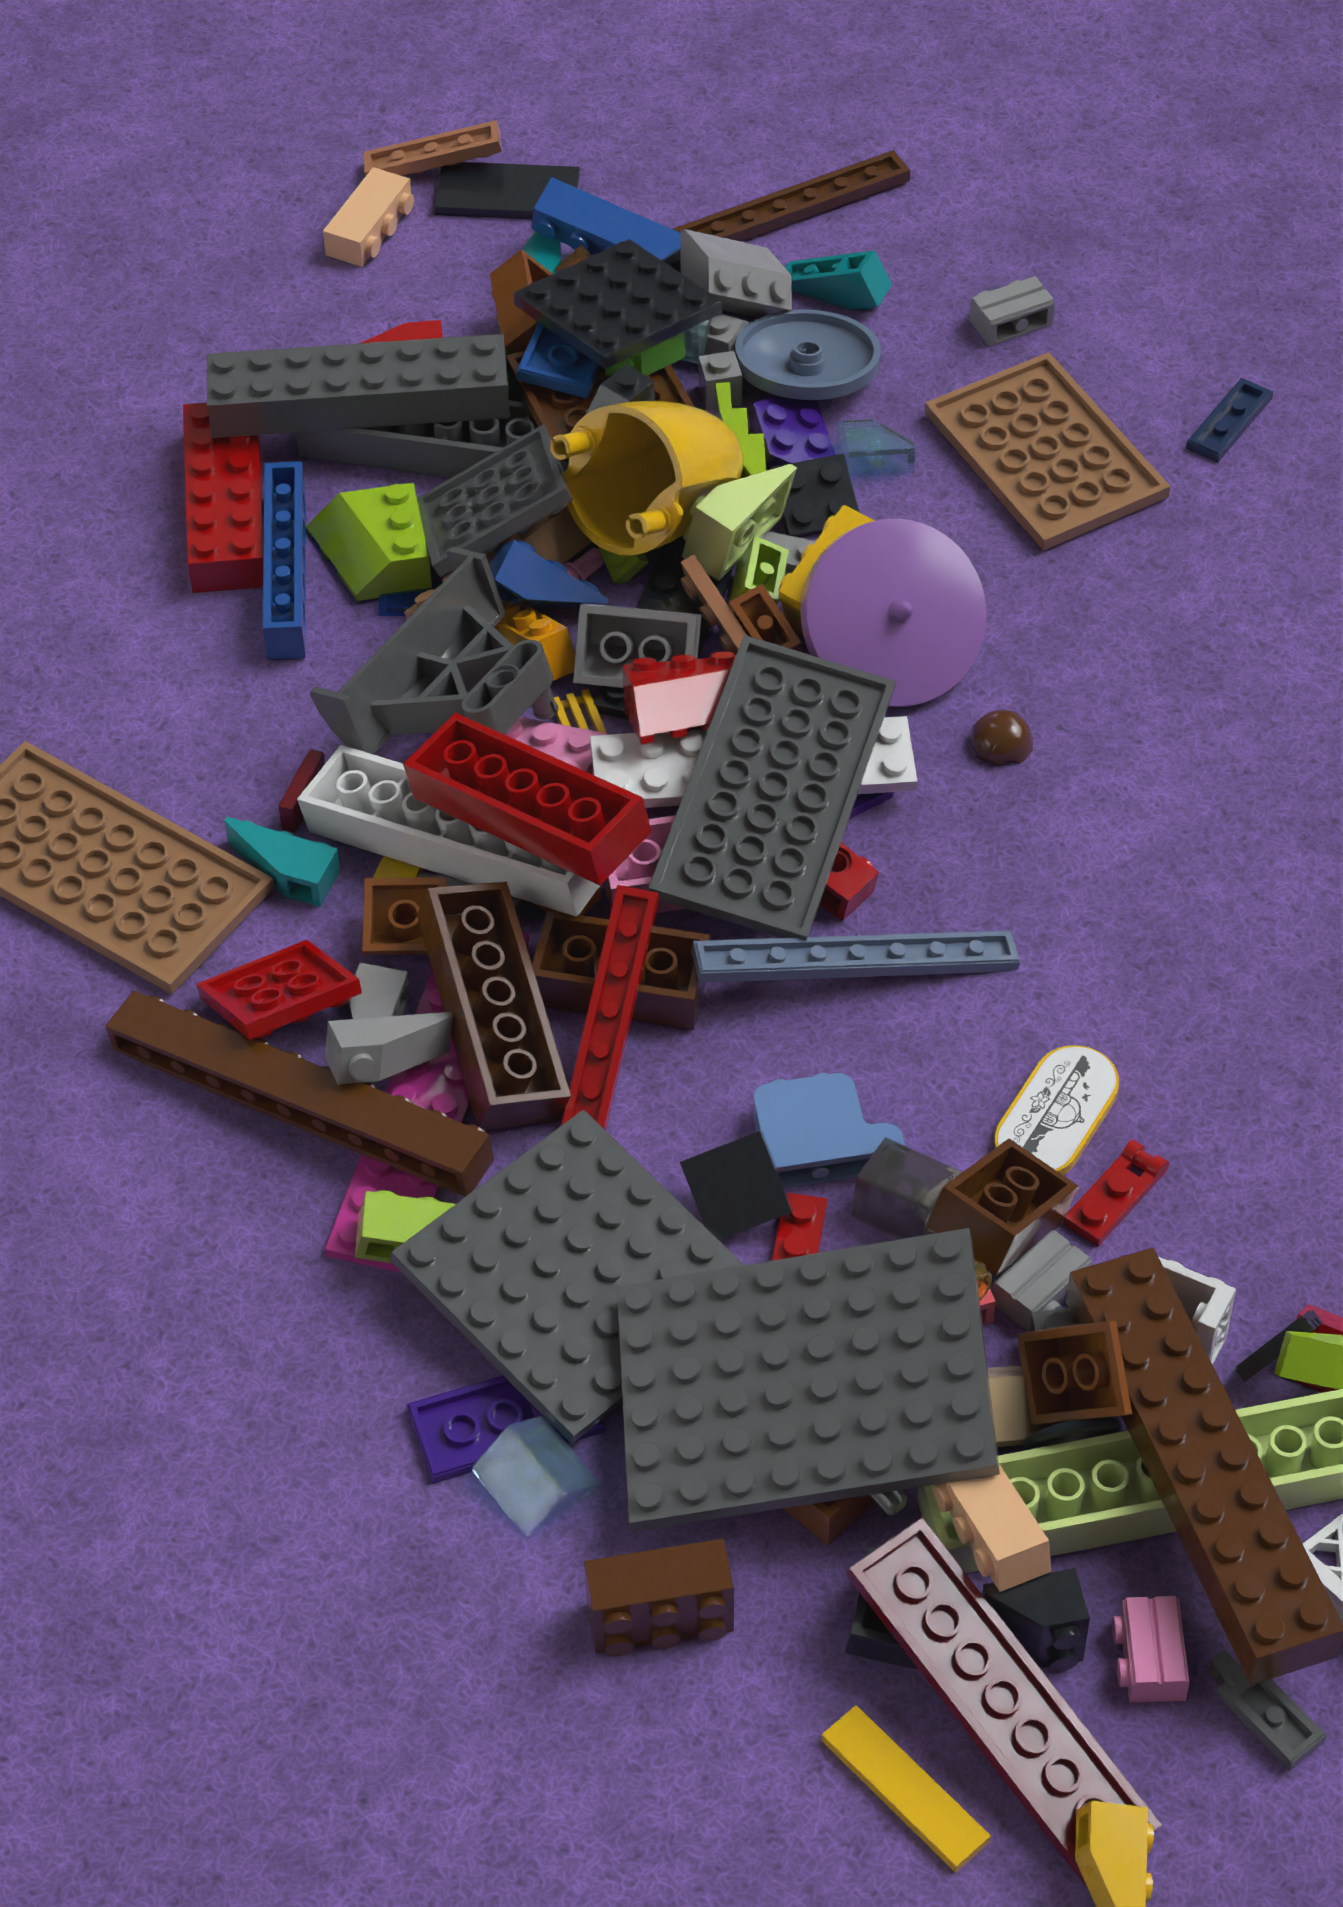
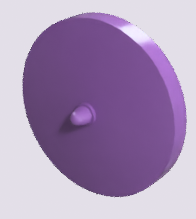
[801,519,987,708]

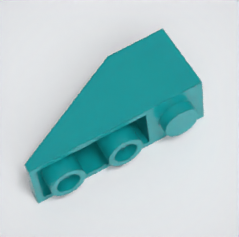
[224,817,340,907]

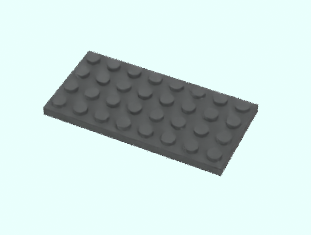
[648,635,896,940]

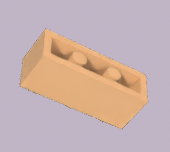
[323,167,414,267]
[933,1464,1051,1592]

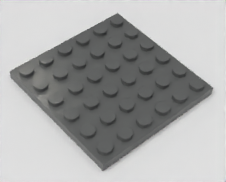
[390,1109,744,1444]

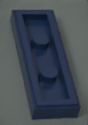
[1186,378,1273,463]

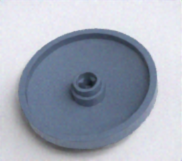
[735,310,881,400]

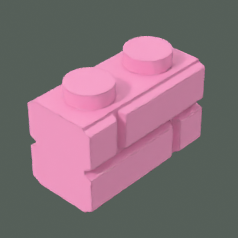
[1112,1596,1189,1703]

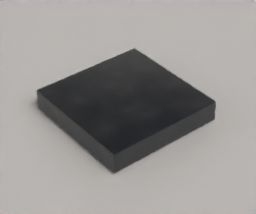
[680,1130,793,1240]

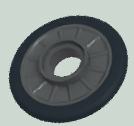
[1023,1417,1122,1450]

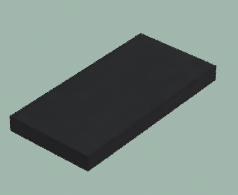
[434,162,580,219]

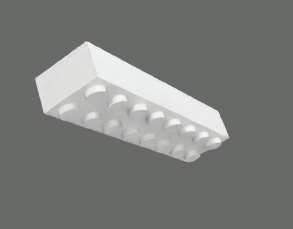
[297,745,599,917]

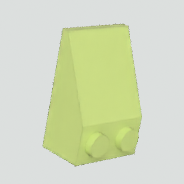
[682,464,797,581]

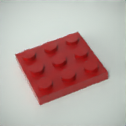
[196,940,362,1040]

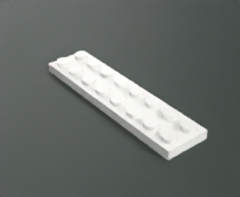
[590,716,918,808]

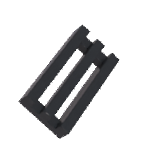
[1235,1310,1323,1382]

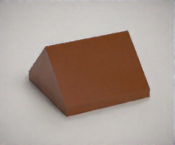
[362,877,447,955]

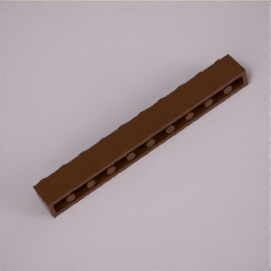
[105,990,494,1197]

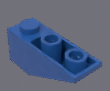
[490,540,609,609]

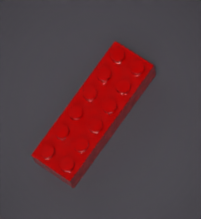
[183,402,264,593]
[403,712,652,886]

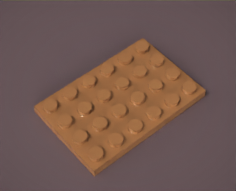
[924,352,1171,551]

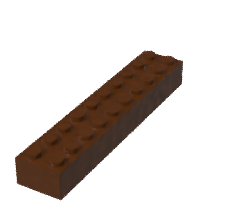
[1066,1247,1343,1686]

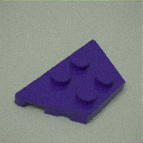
[748,396,836,467]

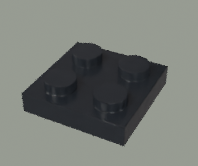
[771,454,860,538]

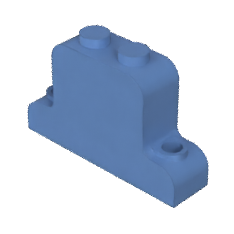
[754,1073,906,1189]

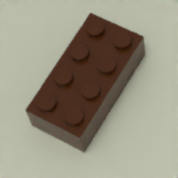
[532,910,710,1030]

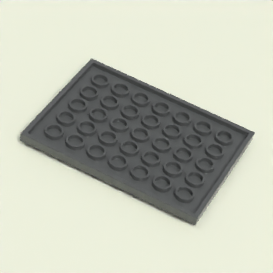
[617,1228,1000,1532]

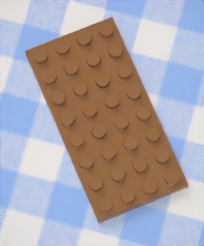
[0,741,274,994]

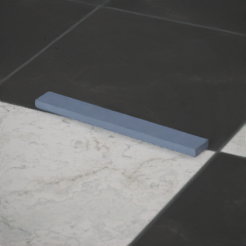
[691,930,1021,983]

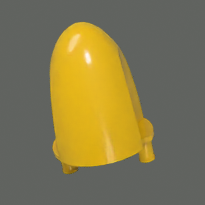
[550,401,743,556]

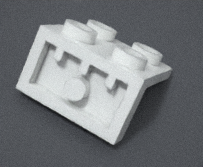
[1159,1257,1236,1365]

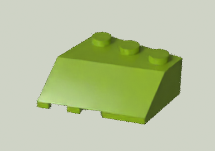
[306,483,432,601]

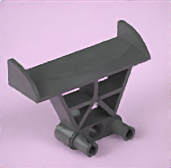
[310,547,559,754]

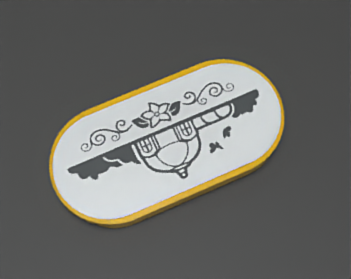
[994,1045,1119,1175]

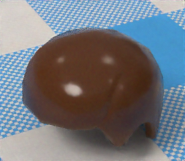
[971,710,1033,766]

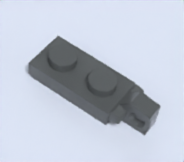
[1207,1649,1326,1771]

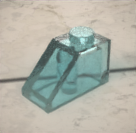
[836,419,915,476]

